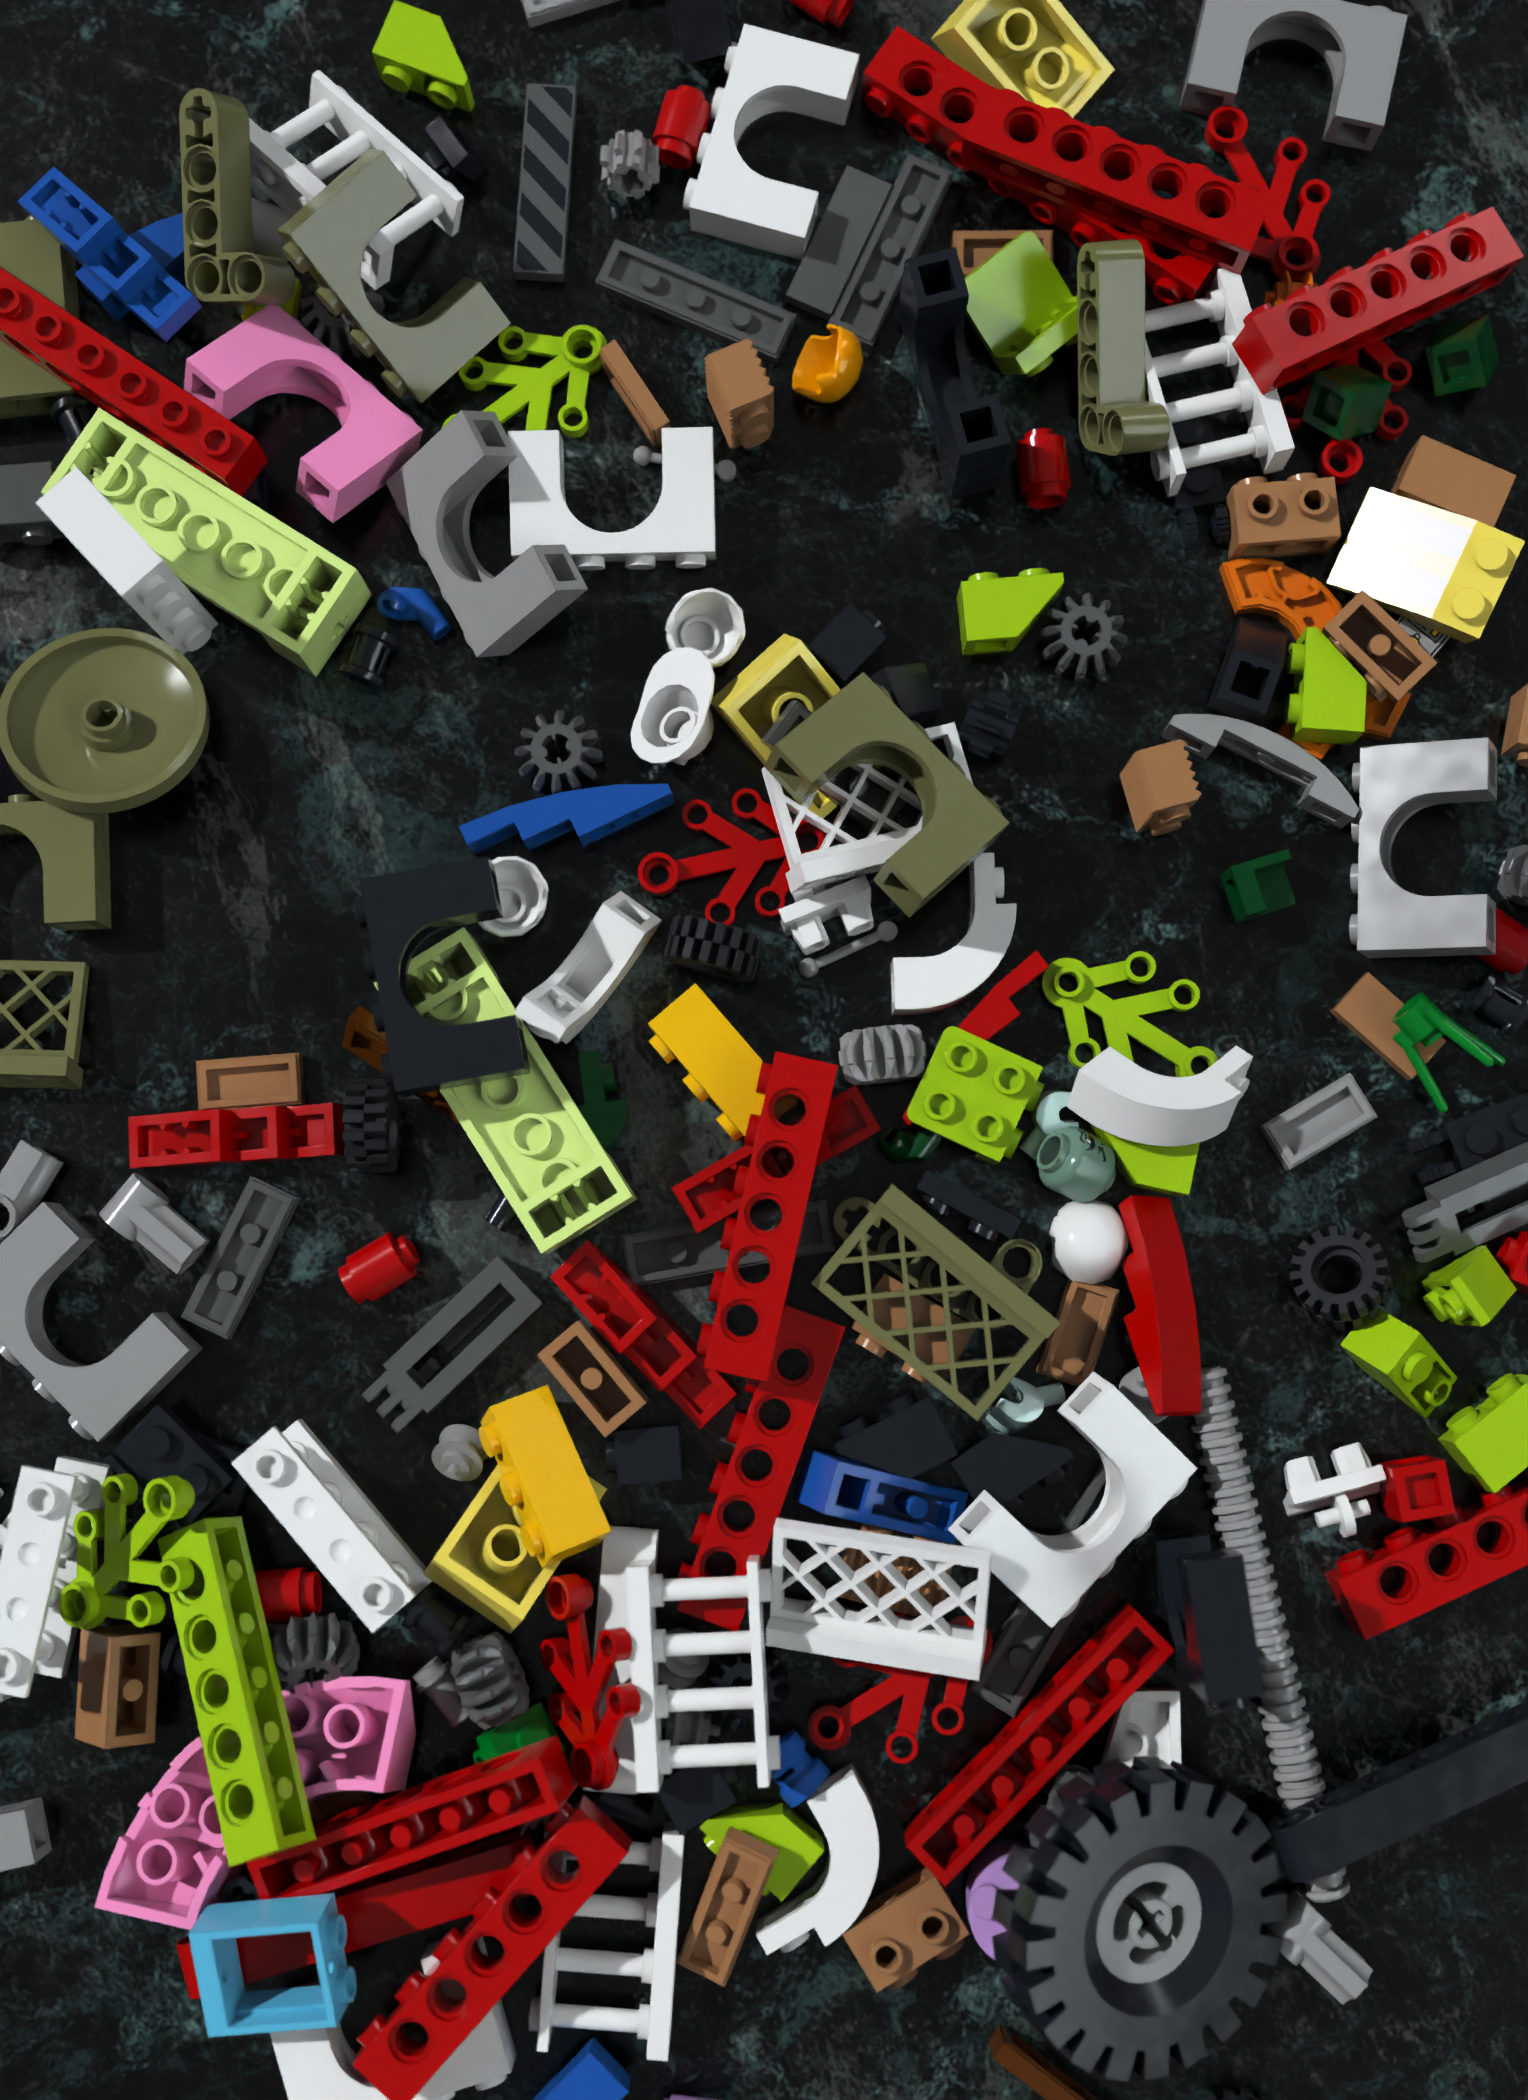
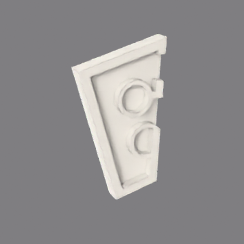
[1100,1687,1182,1768]

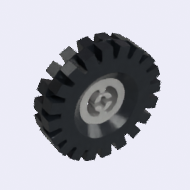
[992,1756,1287,2082]

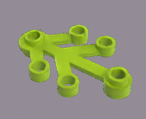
[441,325,607,438]
[1041,951,1219,1077]
[58,1473,195,1630]

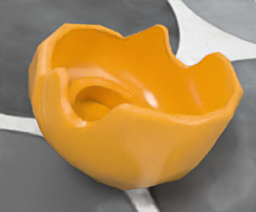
[792,324,863,403]

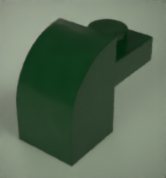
[577,1050,630,1152]

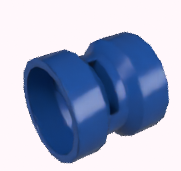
[755,1729,830,1808]

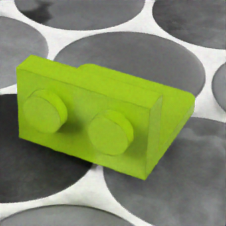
[965,231,1078,377]
[907,1026,1044,1166]

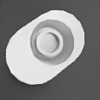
[630,647,715,765]

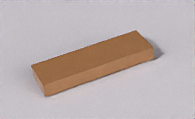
[676,1826,780,1987]

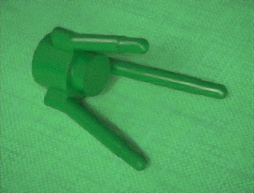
[1392,992,1506,1113]

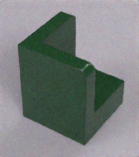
[1425,314,1498,396]
[1301,364,1393,441]
[1221,849,1295,924]

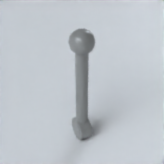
[633,446,736,482]
[799,921,898,978]

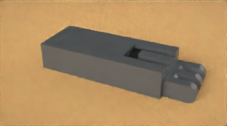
[1402,1141,1528,1263]
[362,1256,546,1434]

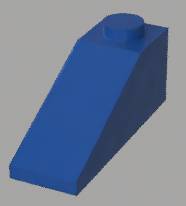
[793,1448,969,1544]

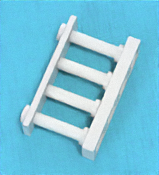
[249,70,464,290]
[1145,268,1295,497]
[231,1419,432,1633]
[0,1455,113,1698]
[626,1555,781,1793]
[529,1821,685,2061]

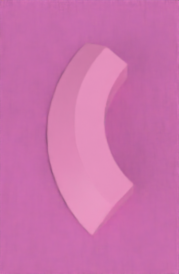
[94,1676,416,1930]

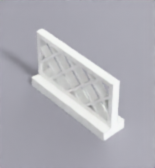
[761,722,973,893]
[765,1518,992,1681]

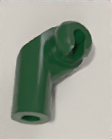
[878,1127,943,1162]

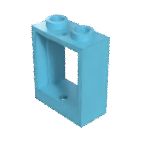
[188,1893,356,2037]

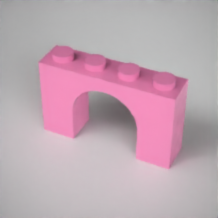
[184,306,423,523]

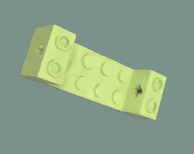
[41,408,372,677]
[373,927,637,1255]

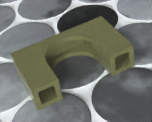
[276,149,511,403]
[764,672,1010,918]
[0,794,111,931]

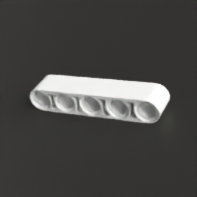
[582,1525,659,1795]

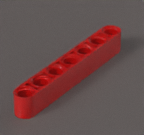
[175,1830,537,1999]

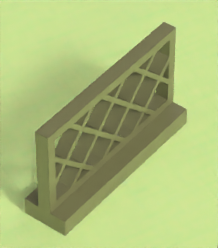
[0,960,90,1089]
[811,1184,1061,1421]

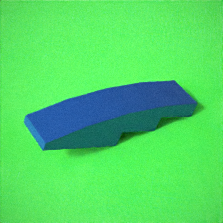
[18,166,202,342]
[459,783,674,854]

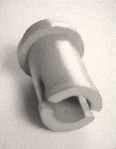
[413,1656,469,1728]

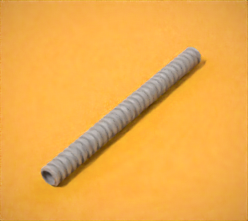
[1190,1365,1350,1903]

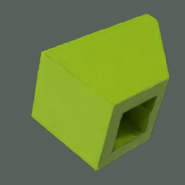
[372,0,474,112]
[957,568,1064,655]
[1284,627,1367,745]
[1089,1123,1200,1197]
[1419,1246,1517,1327]
[1340,1307,1458,1419]
[1438,1373,1528,1494]
[700,1802,824,1902]

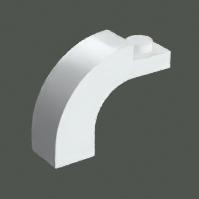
[891,853,1017,1015]
[514,891,662,1044]
[1066,1045,1253,1146]
[756,1763,879,1955]

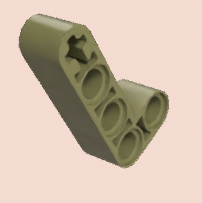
[179,88,296,307]
[1077,239,1170,456]
[832,1197,1042,1331]

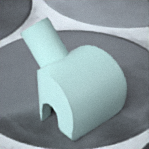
[1019,1090,1079,1160]
[986,1377,1066,1434]

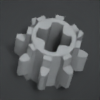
[600,129,660,200]

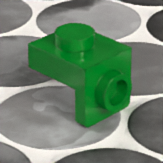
[471,1702,565,1764]

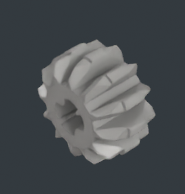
[838,1024,928,1085]

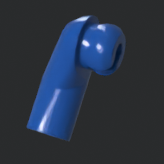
[377,587,453,640]

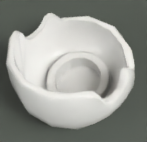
[665,587,746,668]
[477,856,549,938]
[1049,1200,1129,1284]

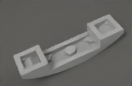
[1161,714,1359,829]

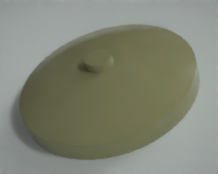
[0,628,210,813]

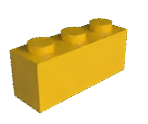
[648,983,798,1143]
[479,1385,612,1568]

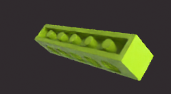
[157,1516,316,1867]

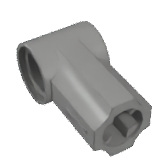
[0,1140,64,1243]
[99,1172,210,1274]
[1264,1889,1373,2005]

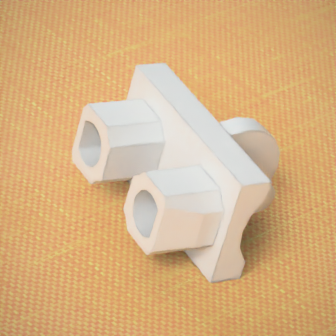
[778,874,874,955]
[1283,1442,1387,1538]

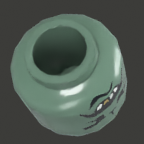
[1036,1126,1116,1203]

